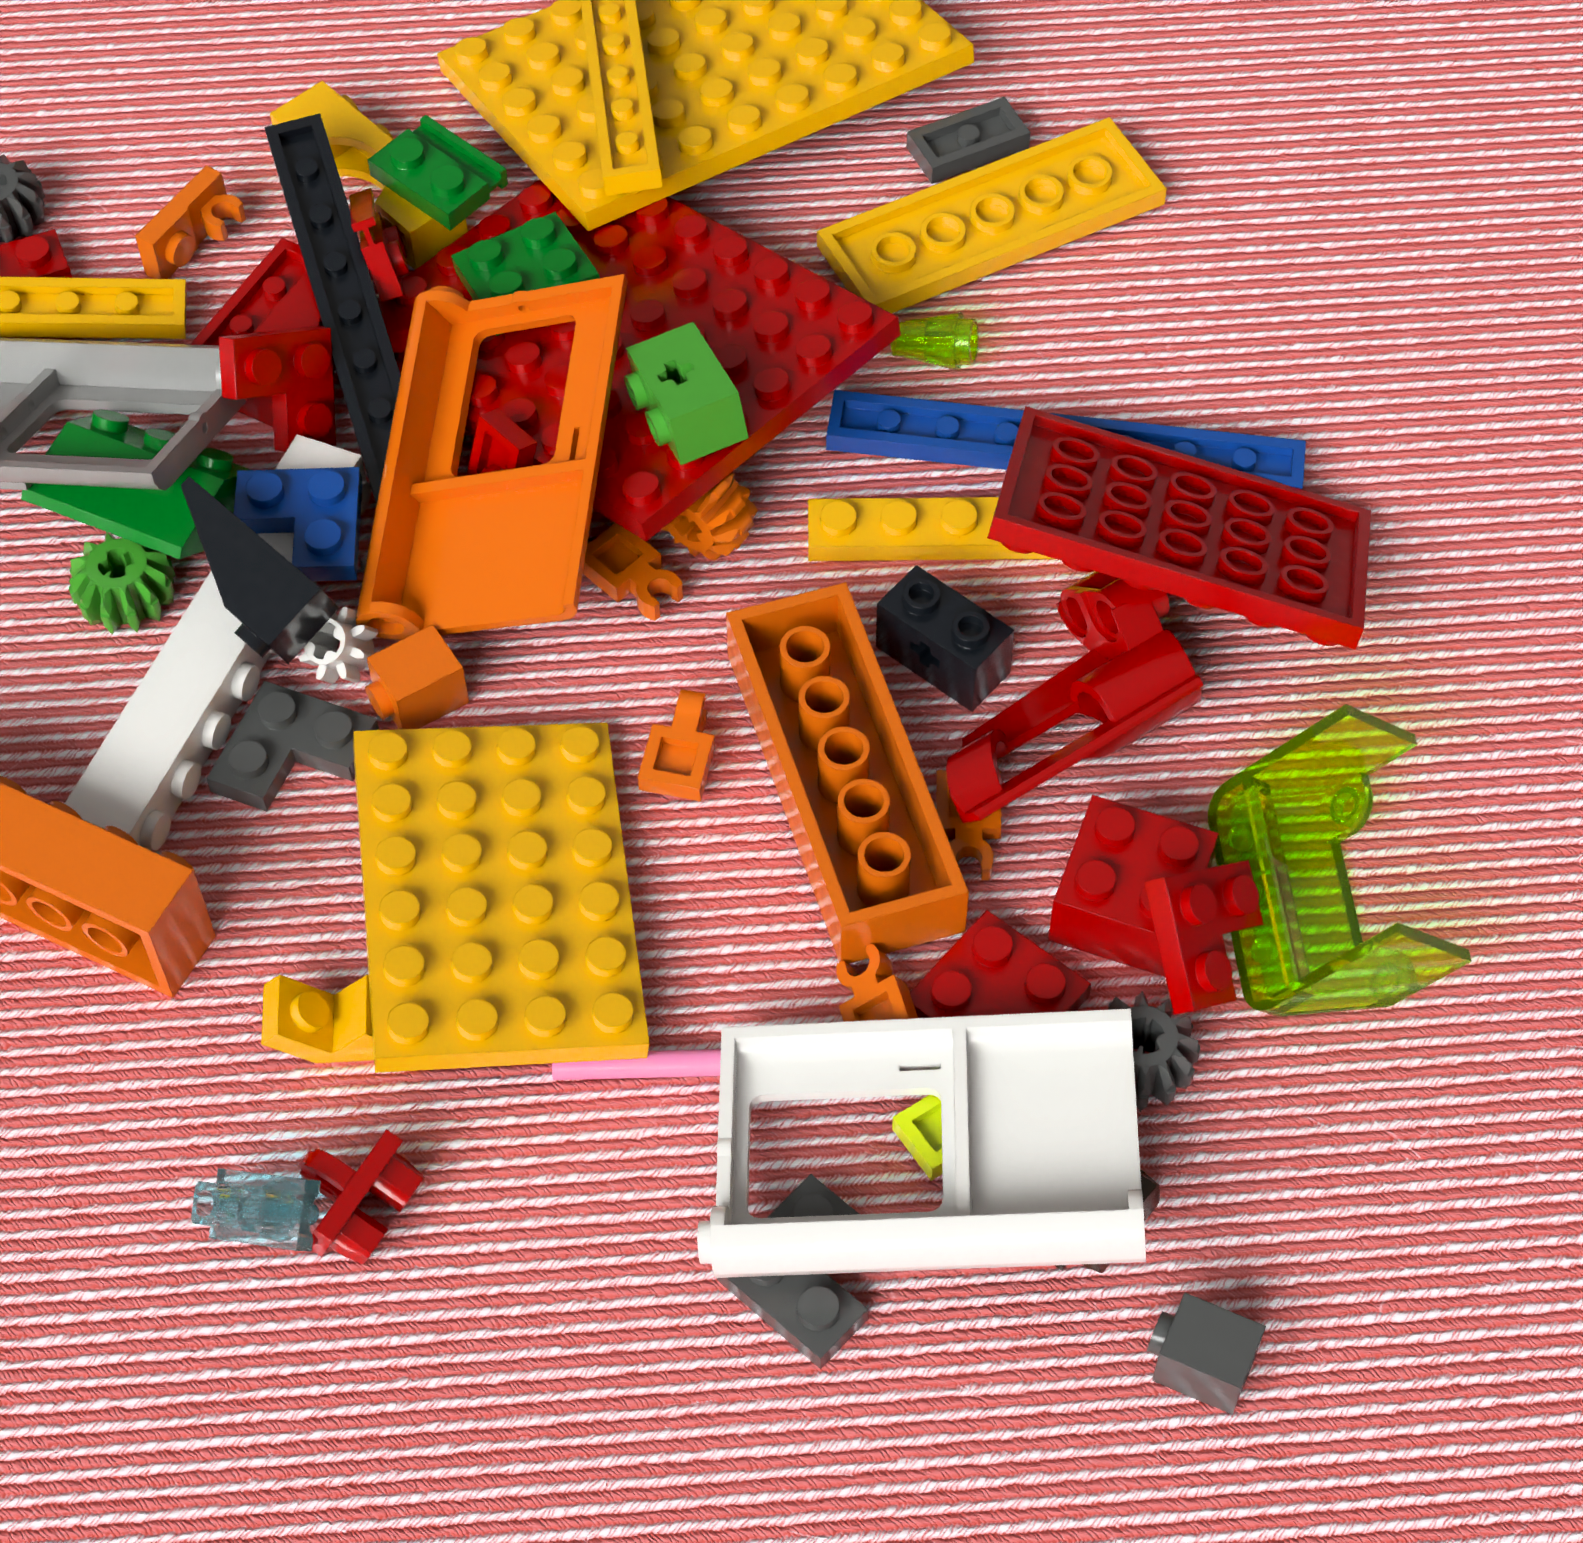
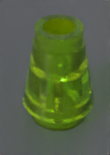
[891,312,979,371]

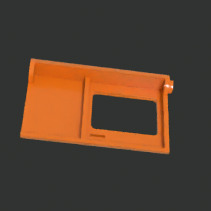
[356,274,628,640]

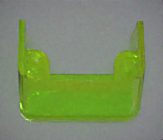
[1208,704,1472,1017]

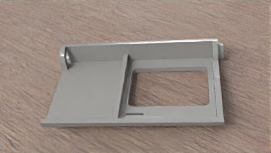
[0,337,247,490]

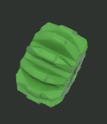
[69,532,175,634]

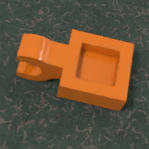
[637,689,715,801]

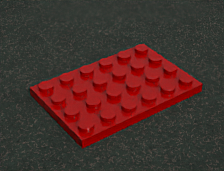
[987,406,1371,650]

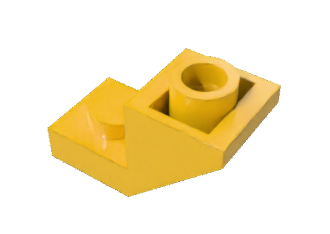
[261,975,374,1063]

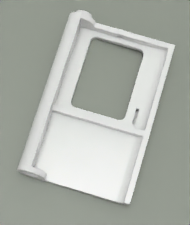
[697,1009,1146,1278]

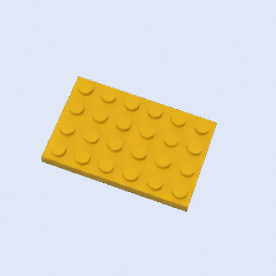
[353,723,649,1073]

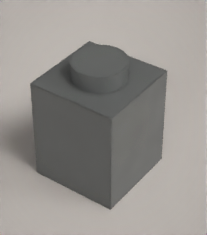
[1147,1292,1266,1415]

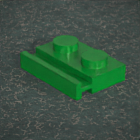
[368,115,508,231]

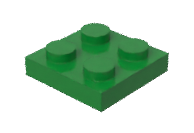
[451,212,600,336]

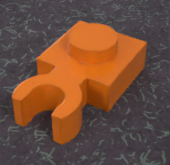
[583,523,683,621]
[936,770,1001,880]
[836,943,918,1022]

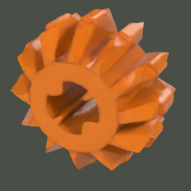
[662,473,758,561]

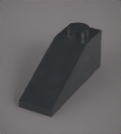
[181,476,339,664]

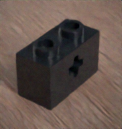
[876,565,1014,712]

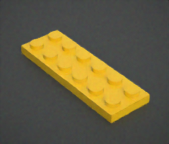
[817,117,1167,313]

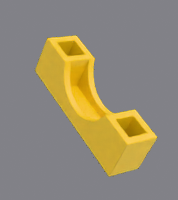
[270,81,468,270]

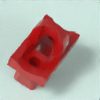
[299,1129,425,1265]

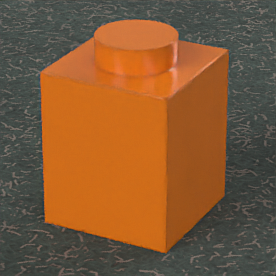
[365,624,469,729]

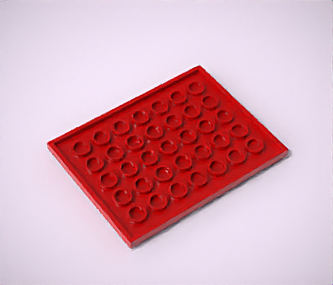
[377,179,901,542]

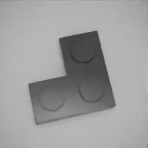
[206,681,379,812]
[717,1174,868,1369]

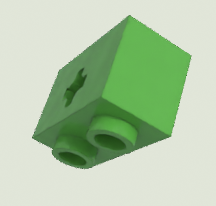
[624,322,749,465]

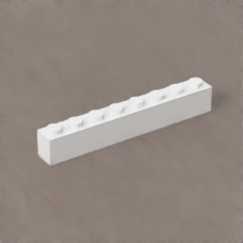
[64,434,371,851]

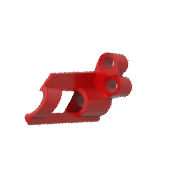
[946,571,1204,823]

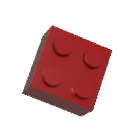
[1048,795,1219,977]

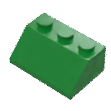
[21,409,251,559]

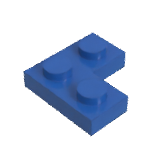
[234,467,363,581]

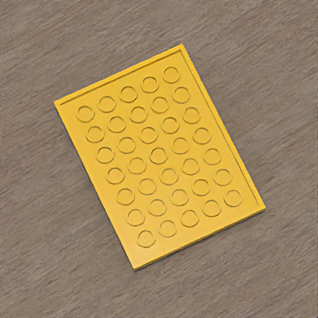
[437,0,974,231]

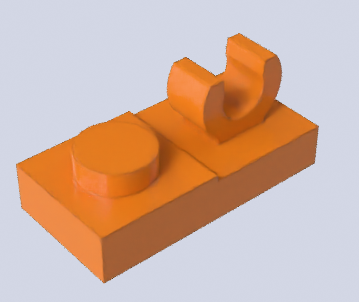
[135,165,246,279]

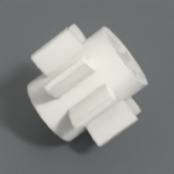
[299,606,378,684]

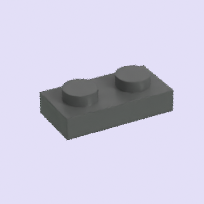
[906,97,1031,184]

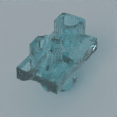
[191,1168,321,1252]

